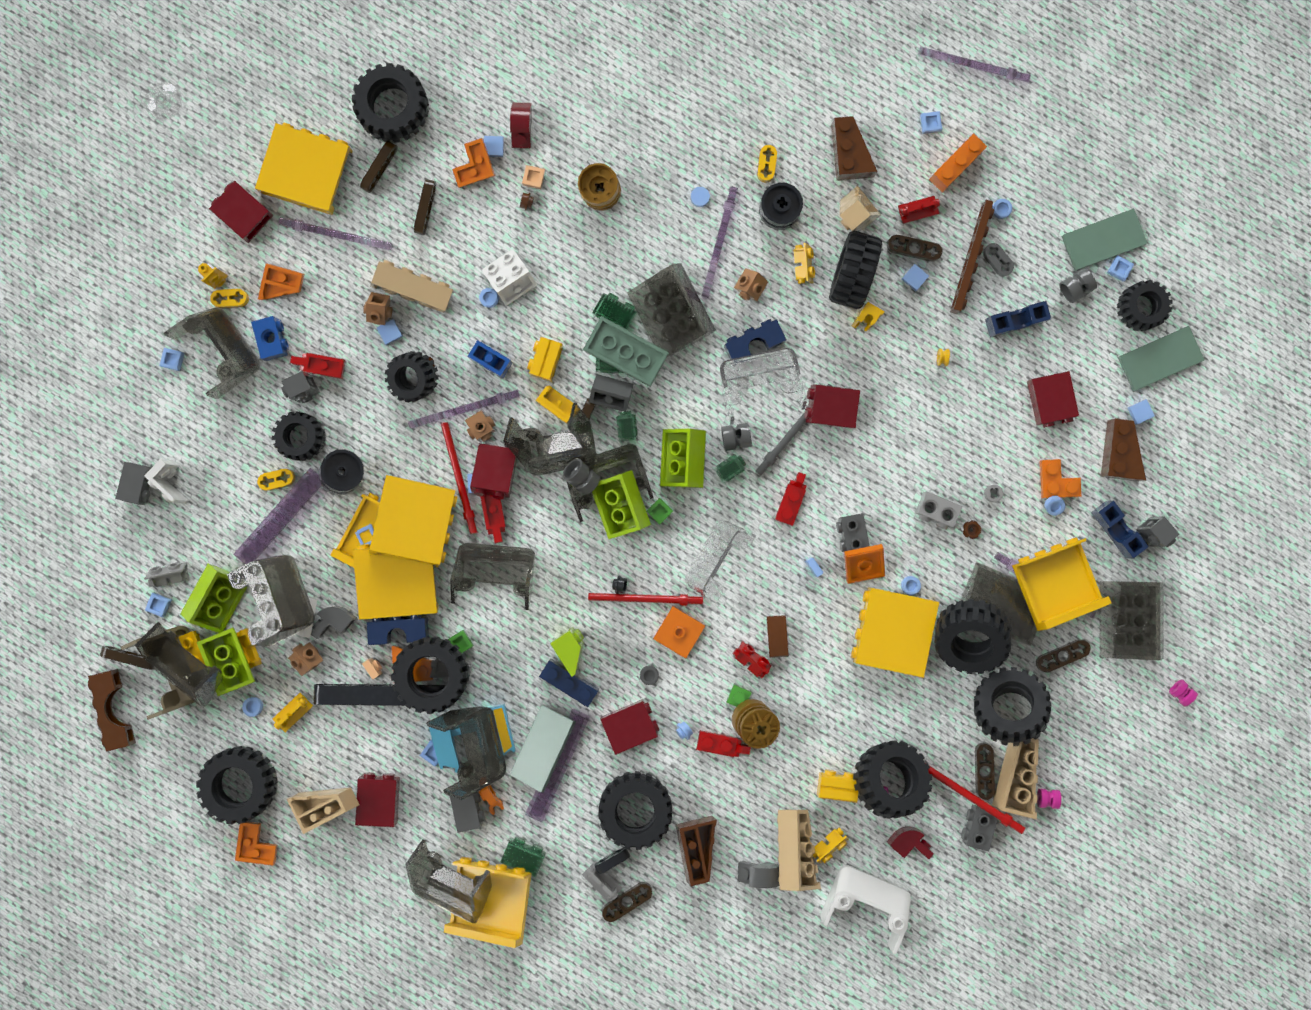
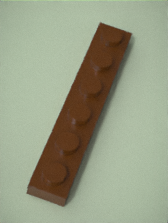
[950,199,994,314]

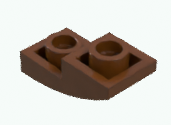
[767,615,789,658]

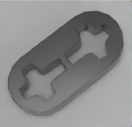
[983,243,1014,277]

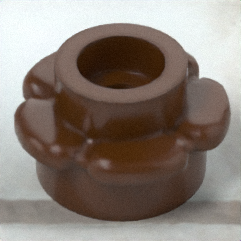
[519,192,534,211]
[963,520,981,539]

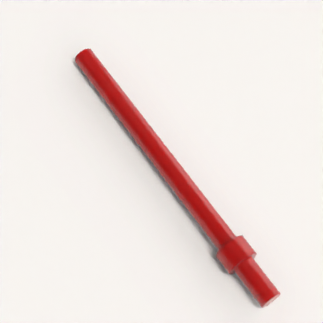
[441,422,478,535]
[588,593,703,606]
[925,763,1026,834]

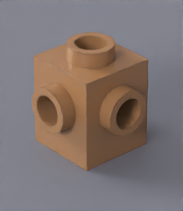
[734,268,768,301]
[363,292,393,325]
[465,410,496,442]
[288,642,323,676]

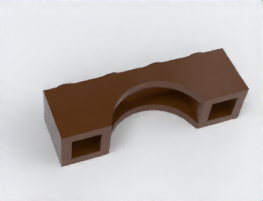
[88,669,136,752]

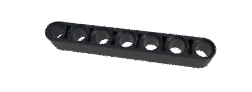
[313,684,446,706]

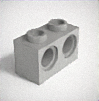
[915,491,963,530]

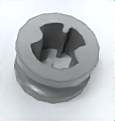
[984,485,1003,502]

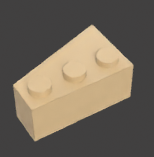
[287,787,359,834]

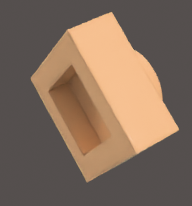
[522,165,545,189]
[362,658,383,680]

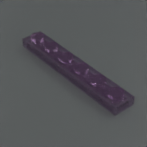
[233,468,322,567]
[525,708,590,822]

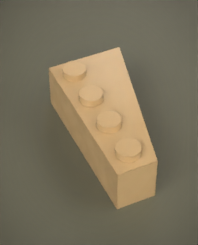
[840,185,881,231]
[370,260,453,313]
[992,738,1039,820]
[777,810,821,891]

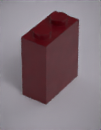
[209,180,274,243]
[1027,371,1079,428]
[804,384,860,428]
[470,443,518,500]
[600,699,660,755]
[355,772,400,827]

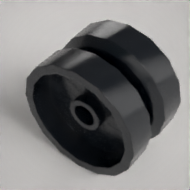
[759,182,803,230]
[319,449,364,495]

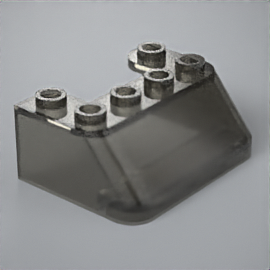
[227,554,315,646]

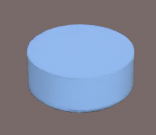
[691,187,710,207]
[992,199,1012,219]
[479,288,499,308]
[1044,496,1065,516]
[901,576,921,595]
[242,697,263,717]

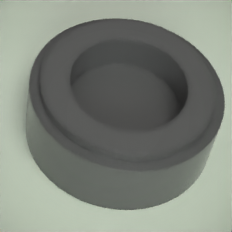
[640,665,659,685]

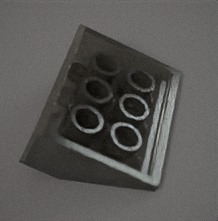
[627,263,716,357]
[960,562,1037,646]
[1100,581,1164,660]

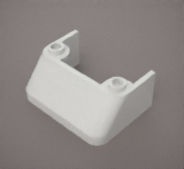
[820,865,911,955]

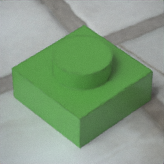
[646,498,673,525]
[448,630,474,653]
[726,684,752,707]

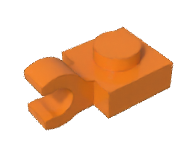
[479,779,504,815]

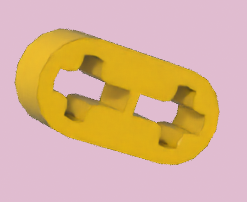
[757,145,777,183]
[210,289,249,308]
[257,469,295,491]

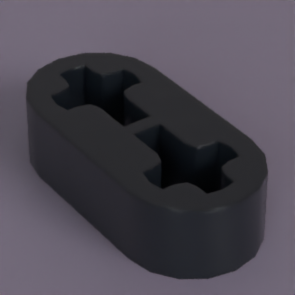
[594,847,630,874]

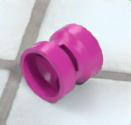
[1169,679,1198,707]
[1037,789,1061,809]

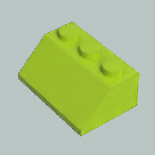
[660,428,706,488]
[180,563,249,633]
[197,627,255,696]
[550,627,584,677]

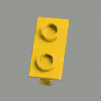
[793,243,815,284]
[198,263,228,289]
[237,628,262,668]
[179,630,206,673]
[272,692,313,733]
[812,827,849,864]

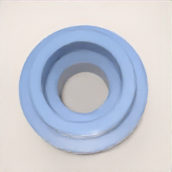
[676,722,693,740]

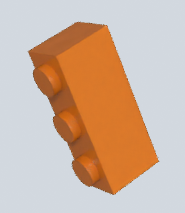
[929,133,987,193]

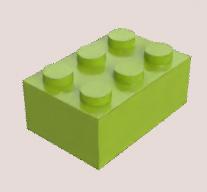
[592,470,651,539]

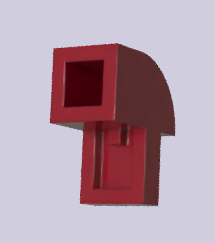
[510,102,532,148]
[887,826,934,859]

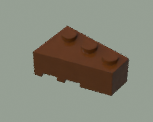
[831,116,878,181]
[1101,418,1146,482]
[675,816,717,886]

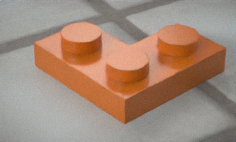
[452,138,495,188]
[1040,459,1082,498]
[235,821,278,866]

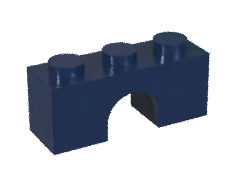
[985,301,1051,338]
[724,319,787,367]
[1091,500,1149,559]
[367,614,429,645]
[539,658,599,708]

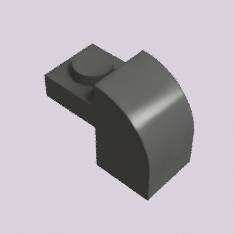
[311,606,357,639]
[737,861,780,888]

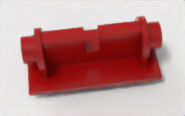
[898,195,940,224]
[732,641,772,679]

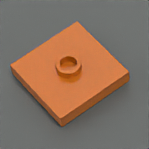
[844,544,885,584]
[653,606,705,659]

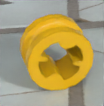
[937,348,950,366]

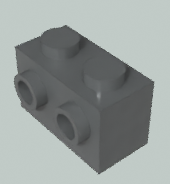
[281,371,320,403]
[589,374,634,412]
[115,461,152,505]
[836,513,870,552]
[1136,516,1180,547]
[449,786,485,833]
[961,804,998,852]

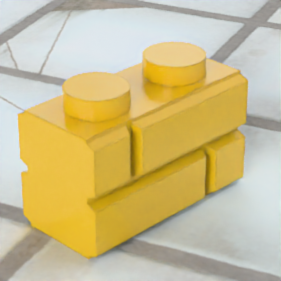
[527,337,563,382]
[817,769,858,803]

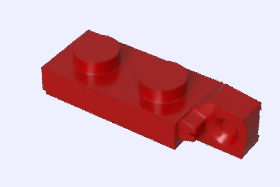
[290,352,346,379]
[774,472,807,526]
[480,495,506,544]
[696,730,751,757]

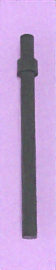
[756,384,832,475]

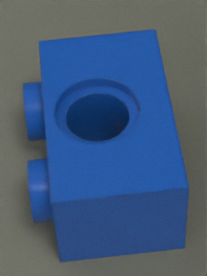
[251,316,289,361]
[467,340,513,379]

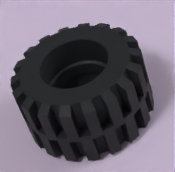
[1117,280,1173,331]
[385,351,439,403]
[272,411,326,461]

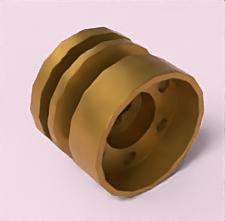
[578,163,621,211]
[732,699,780,749]

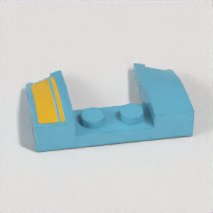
[428,704,516,773]

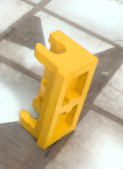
[851,302,885,331]
[535,385,580,425]

